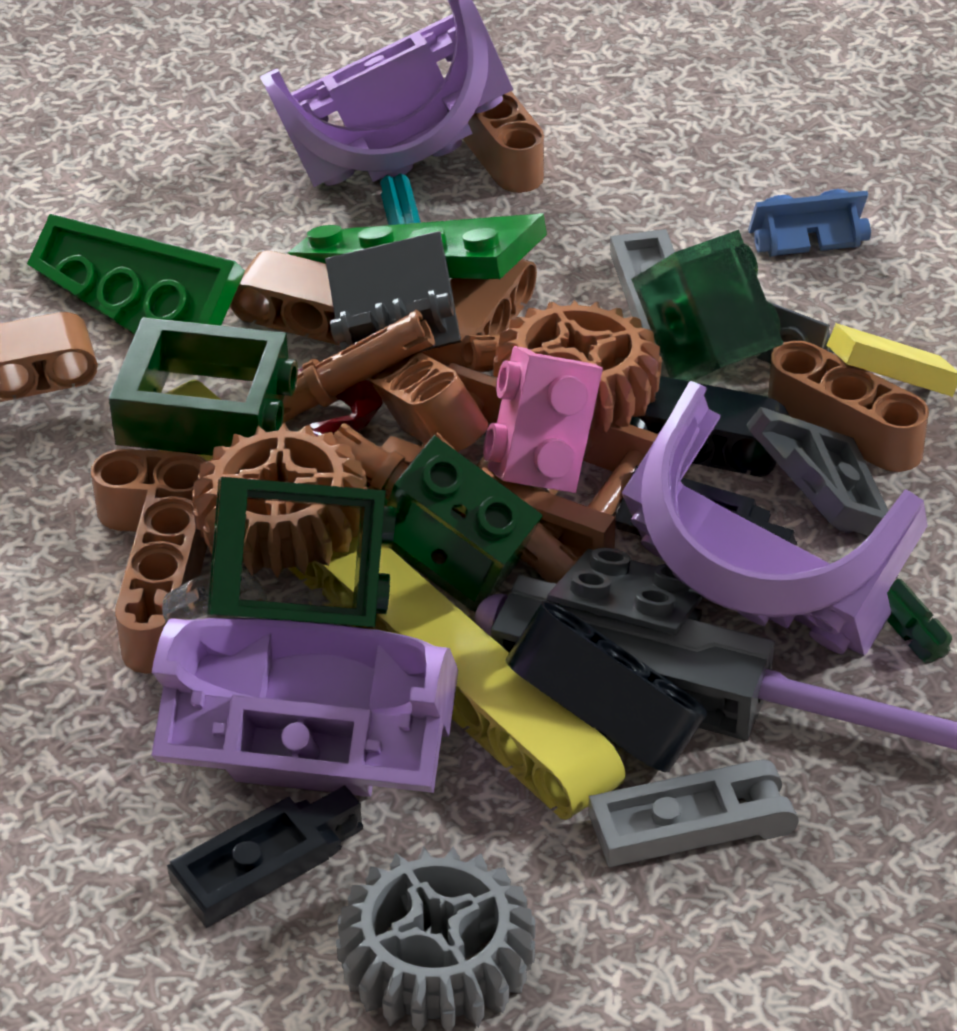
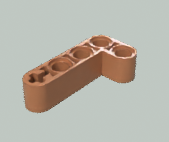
[91,449,208,674]

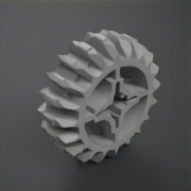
[336,846,535,1031]

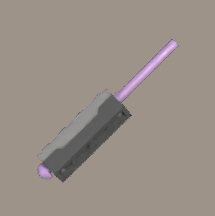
[475,575,957,750]

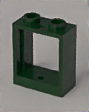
[109,317,298,456]
[386,435,543,612]
[207,477,395,627]

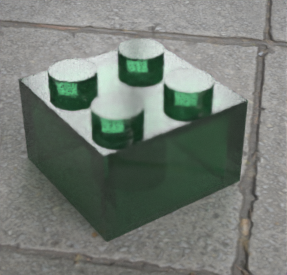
[631,230,784,382]

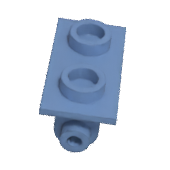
[748,189,871,257]

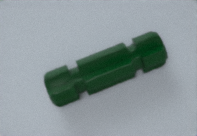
[887,575,953,663]

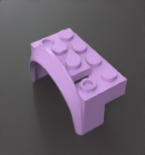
[622,381,928,656]

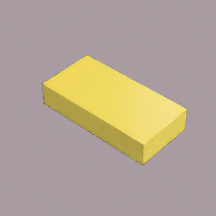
[827,323,957,397]

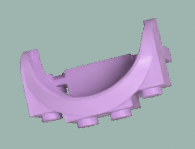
[260,0,513,187]
[151,618,458,797]

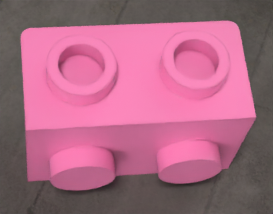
[483,346,603,493]

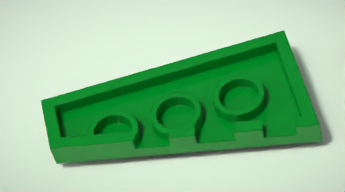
[288,213,547,279]
[27,214,245,334]

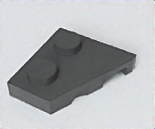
[747,407,889,536]

